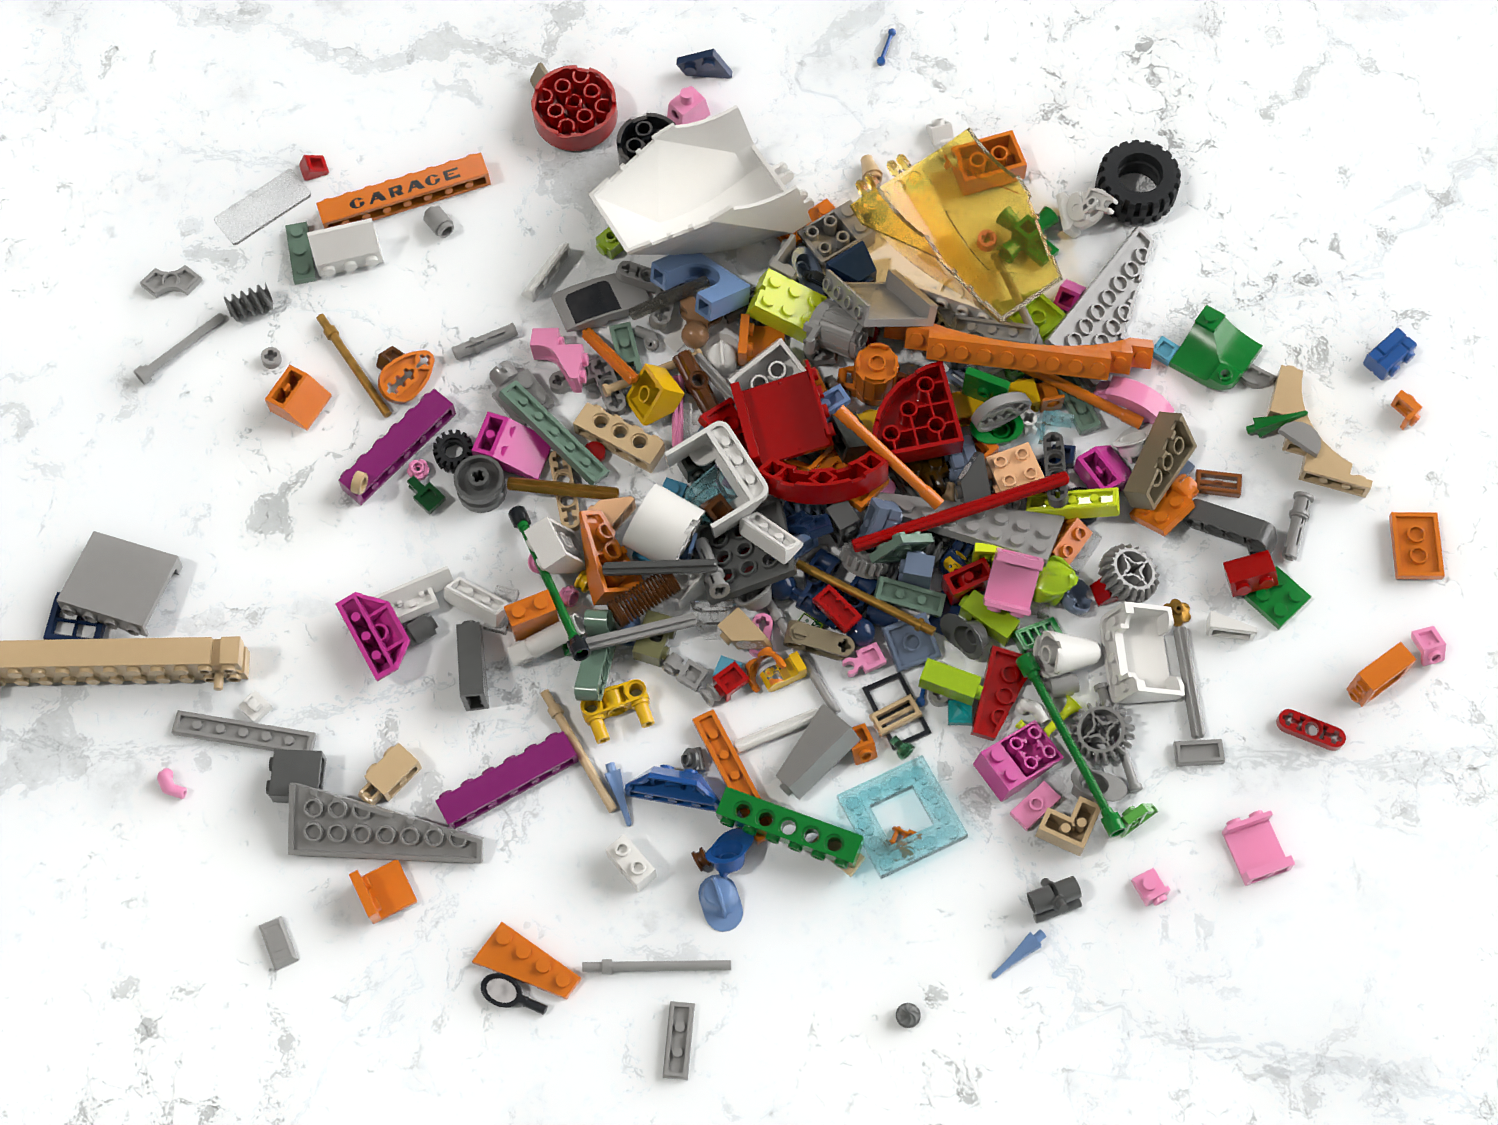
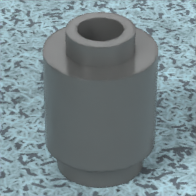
[405,614,438,646]

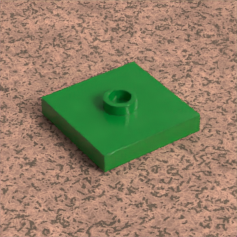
[962,367,1011,402]

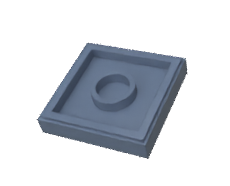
[881,612,942,672]

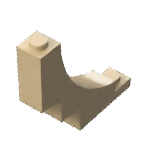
[1266,365,1373,498]

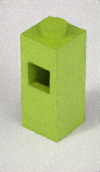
[959,589,1020,646]
[918,658,984,706]

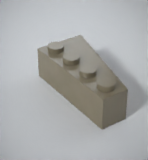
[1123,411,1197,510]

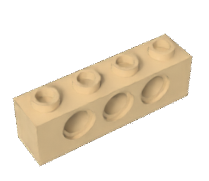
[573,402,665,473]

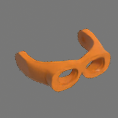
[745,647,786,693]

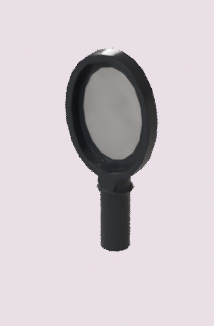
[480,973,548,1015]

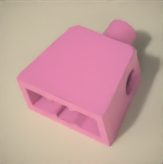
[667,86,710,125]

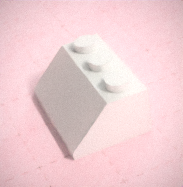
[307,218,384,277]
[726,338,806,391]

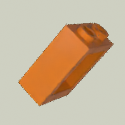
[1346,641,1417,707]

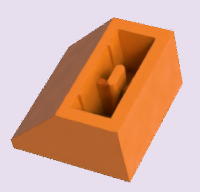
[265,365,332,431]

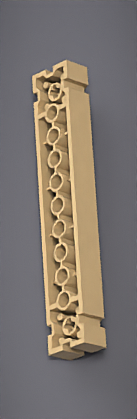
[0,636,250,691]

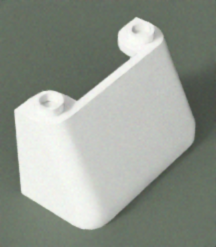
[1099,601,1185,704]

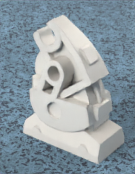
[1056,187,1118,239]

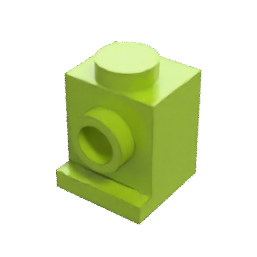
[596,227,624,260]

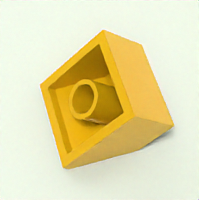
[625,363,685,426]

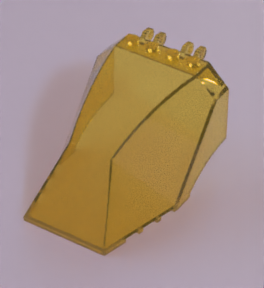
[850,127,1063,323]

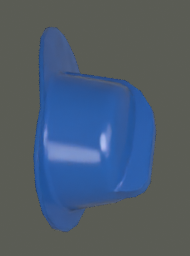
[705,828,754,878]

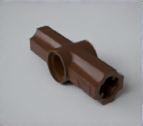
[672,349,719,414]

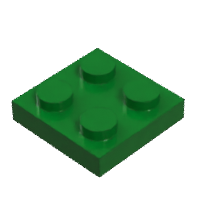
[1244,566,1312,630]

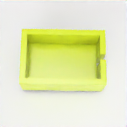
[746,268,827,343]

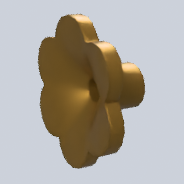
[1164,599,1191,627]

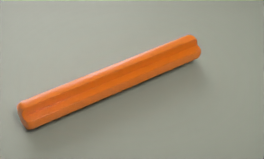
[582,327,638,385]

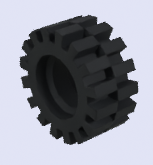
[432,430,473,474]

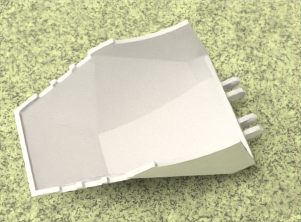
[588,105,815,255]

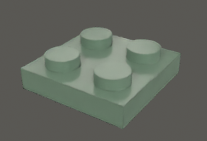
[869,531,934,563]

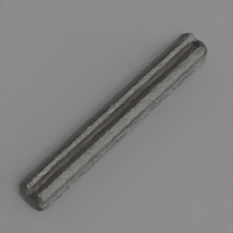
[628,276,710,320]

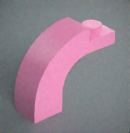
[1094,376,1175,424]

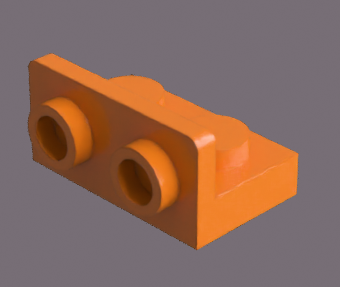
[1050,517,1092,565]

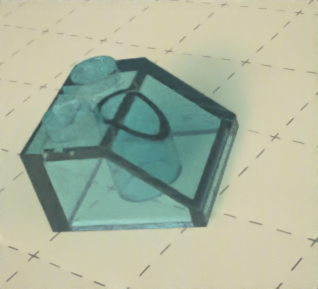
[685,464,737,525]

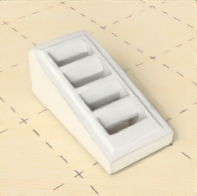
[1206,611,1258,641]

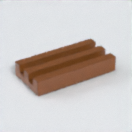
[1195,469,1242,498]

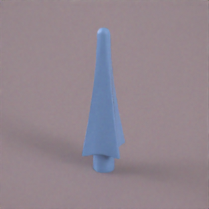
[604,762,632,826]
[991,929,1047,979]

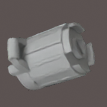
[803,299,875,360]

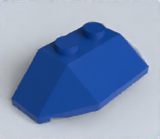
[624,765,720,812]

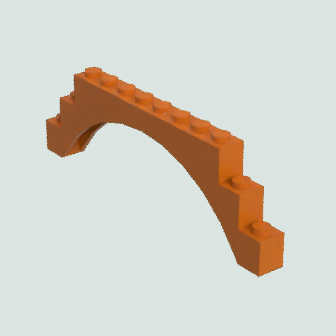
[883,323,1154,381]

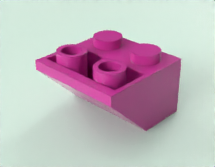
[1073,445,1131,492]

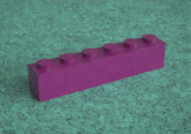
[338,388,456,505]
[435,731,579,829]

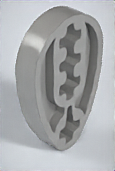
[971,392,1032,432]

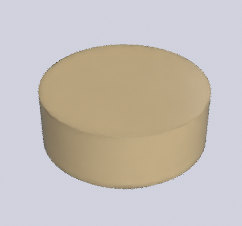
[351,471,368,495]

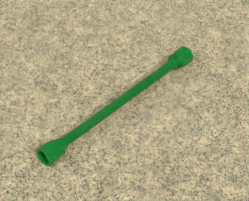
[1015,652,1127,838]

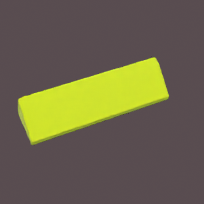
[1026,487,1120,519]

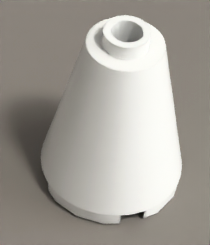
[1033,631,1101,678]

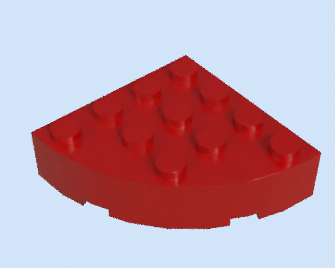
[871,361,964,467]

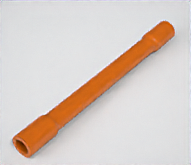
[1019,370,1145,429]
[834,405,944,510]

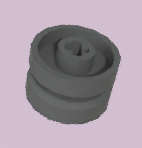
[453,454,507,513]

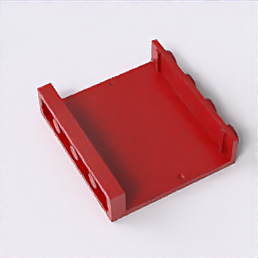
[730,359,836,469]

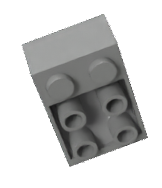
[797,199,876,265]

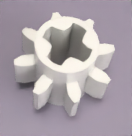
[1020,408,1042,437]

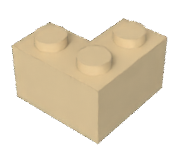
[1035,796,1101,856]

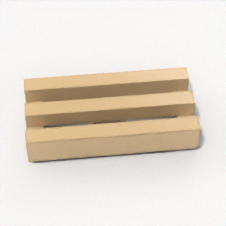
[869,694,922,738]

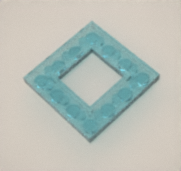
[837,755,968,879]

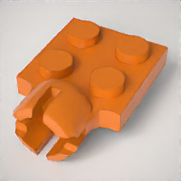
[1129,474,1199,537]

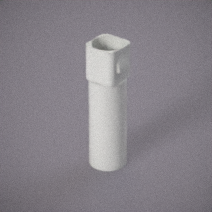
[507,613,585,666]

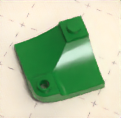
[1169,305,1263,390]

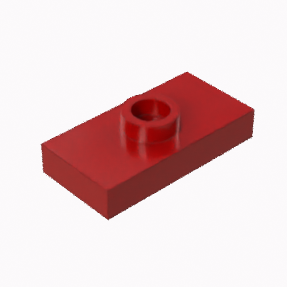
[812,584,862,634]

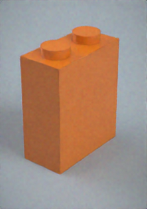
[504,589,559,642]

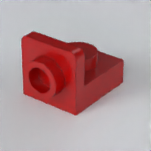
[712,661,749,702]

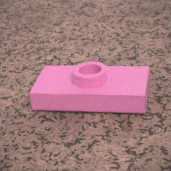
[1010,781,1061,831]

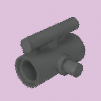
[1027,876,1082,924]

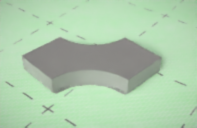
[140,265,203,298]

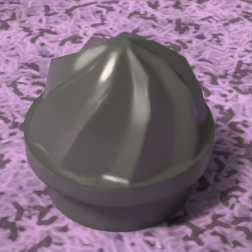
[896,1003,921,1028]

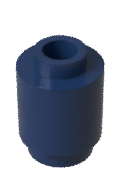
[865,605,899,627]

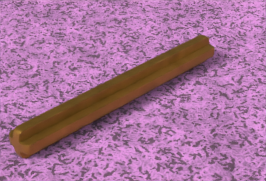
[507,477,619,500]

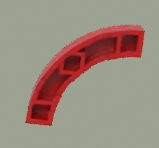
[758,450,889,504]

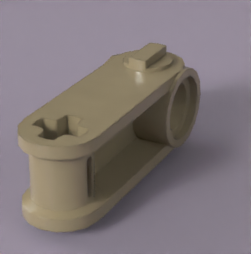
[783,620,855,661]

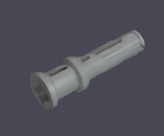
[1282,491,1314,561]
[694,537,730,599]

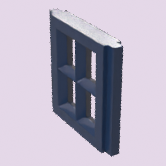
[43,592,106,640]

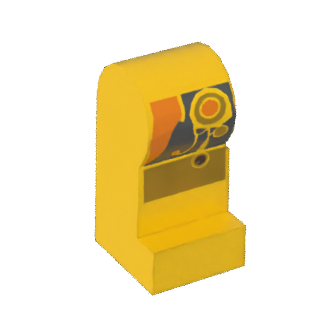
[759,651,807,692]

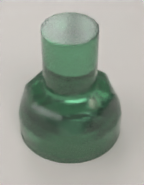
[890,735,915,761]

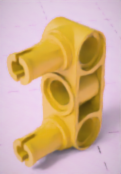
[580,679,655,744]

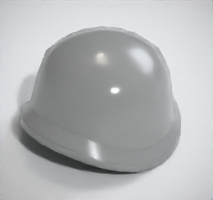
[734,584,772,611]

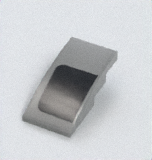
[551,271,652,332]

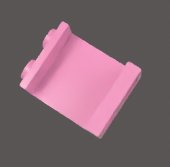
[983,547,1044,618]
[1222,810,1295,886]

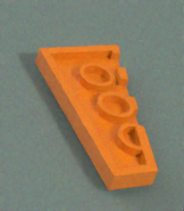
[472,922,581,1000]

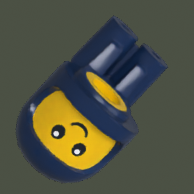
[938,540,974,575]

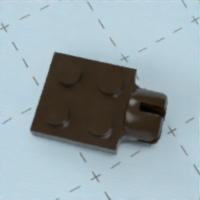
[903,456,950,496]

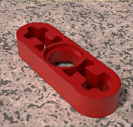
[1276,709,1346,751]

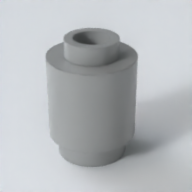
[423,206,454,238]
[1043,672,1080,699]

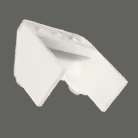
[664,421,769,538]

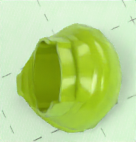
[1032,555,1079,606]

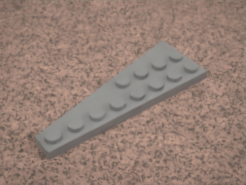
[875,492,1065,567]
[288,783,484,863]

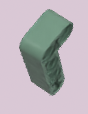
[574,609,617,701]

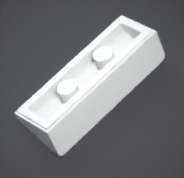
[521,242,571,302]
[739,512,803,564]
[443,577,511,627]

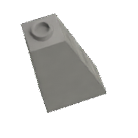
[776,704,861,800]

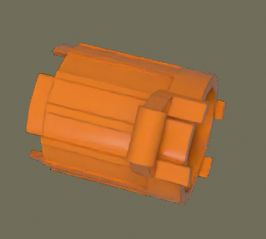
[837,343,909,406]

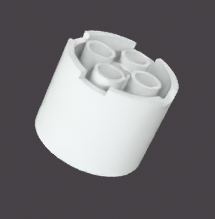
[622,483,706,561]

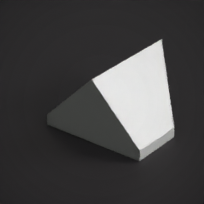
[674,559,705,611]

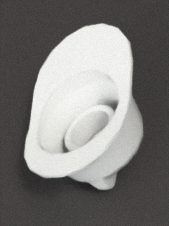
[704,333,739,380]
[1112,423,1153,464]

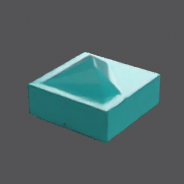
[948,700,972,726]

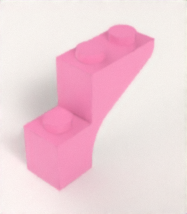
[530,328,589,393]

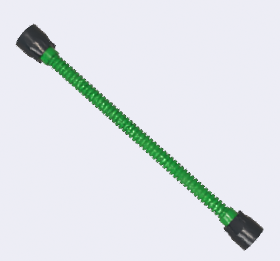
[508,506,591,661]

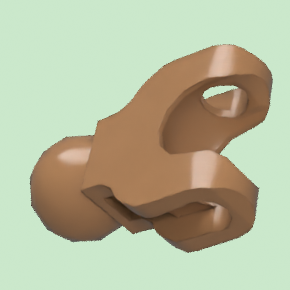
[680,286,723,349]

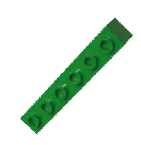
[716,787,864,869]

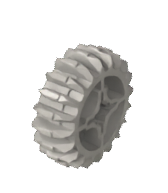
[1098,544,1160,603]
[1070,700,1135,764]

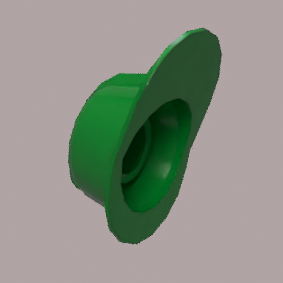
[970,415,1024,446]

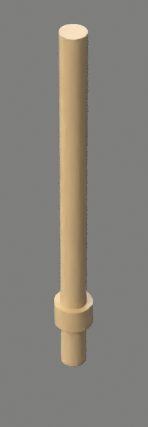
[540,689,617,813]

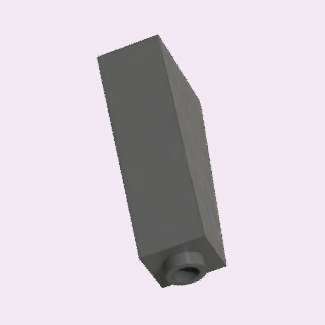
[456,620,490,711]

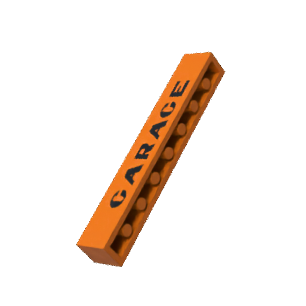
[316,152,491,229]

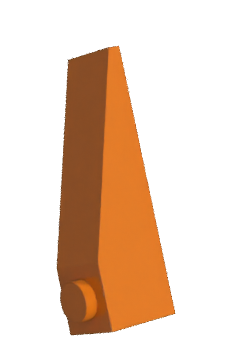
[579,510,646,606]

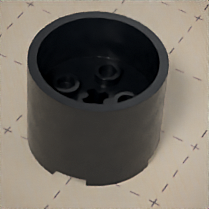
[617,113,676,168]

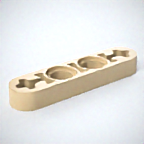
[549,451,581,532]

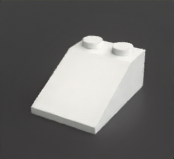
[524,516,586,574]

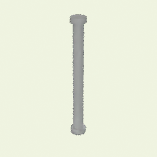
[1093,682,1143,793]

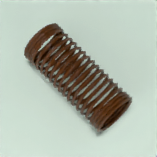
[607,574,681,628]

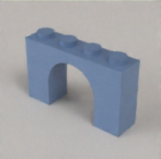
[650,253,751,321]

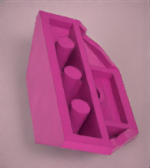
[335,592,411,682]

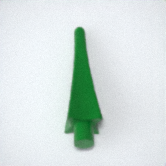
[1246,411,1308,438]

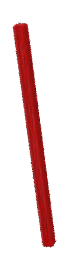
[851,471,1070,552]

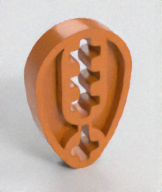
[378,350,435,404]

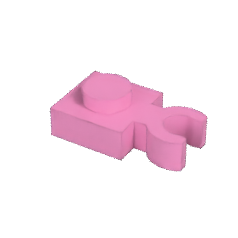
[842,642,887,677]

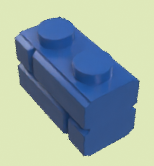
[1363,328,1417,380]

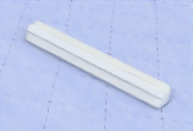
[734,707,819,754]

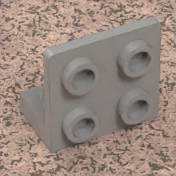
[768,234,797,281]

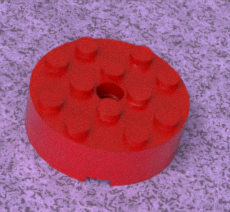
[531,65,618,151]

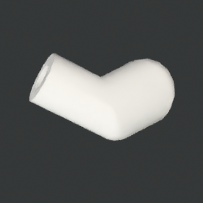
[1015,698,1050,726]

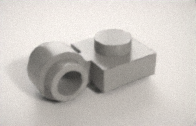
[662,652,709,692]

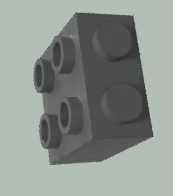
[266,749,327,803]

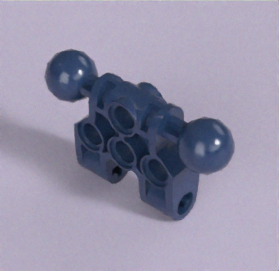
[771,548,877,647]

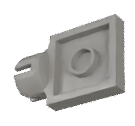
[489,361,555,426]

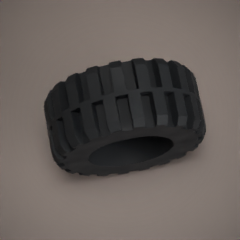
[1095,140,1181,225]

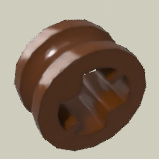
[691,847,712,872]

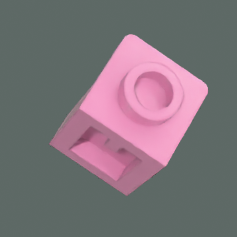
[1411,626,1446,666]
[1131,868,1171,906]

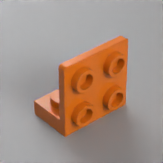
[738,314,785,366]
[349,860,417,924]

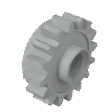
[839,541,890,579]

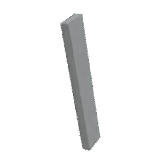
[171,710,317,751]

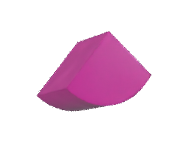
[1053,279,1086,312]

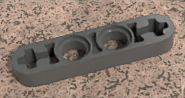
[1043,432,1069,508]

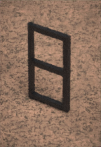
[862,672,932,751]

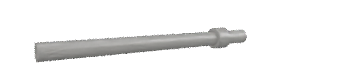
[766,599,841,714]
[582,959,731,974]

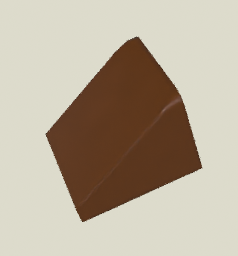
[376,346,405,370]
[699,493,734,523]

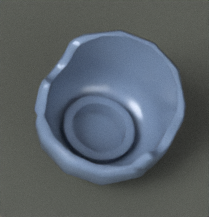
[1060,579,1092,615]

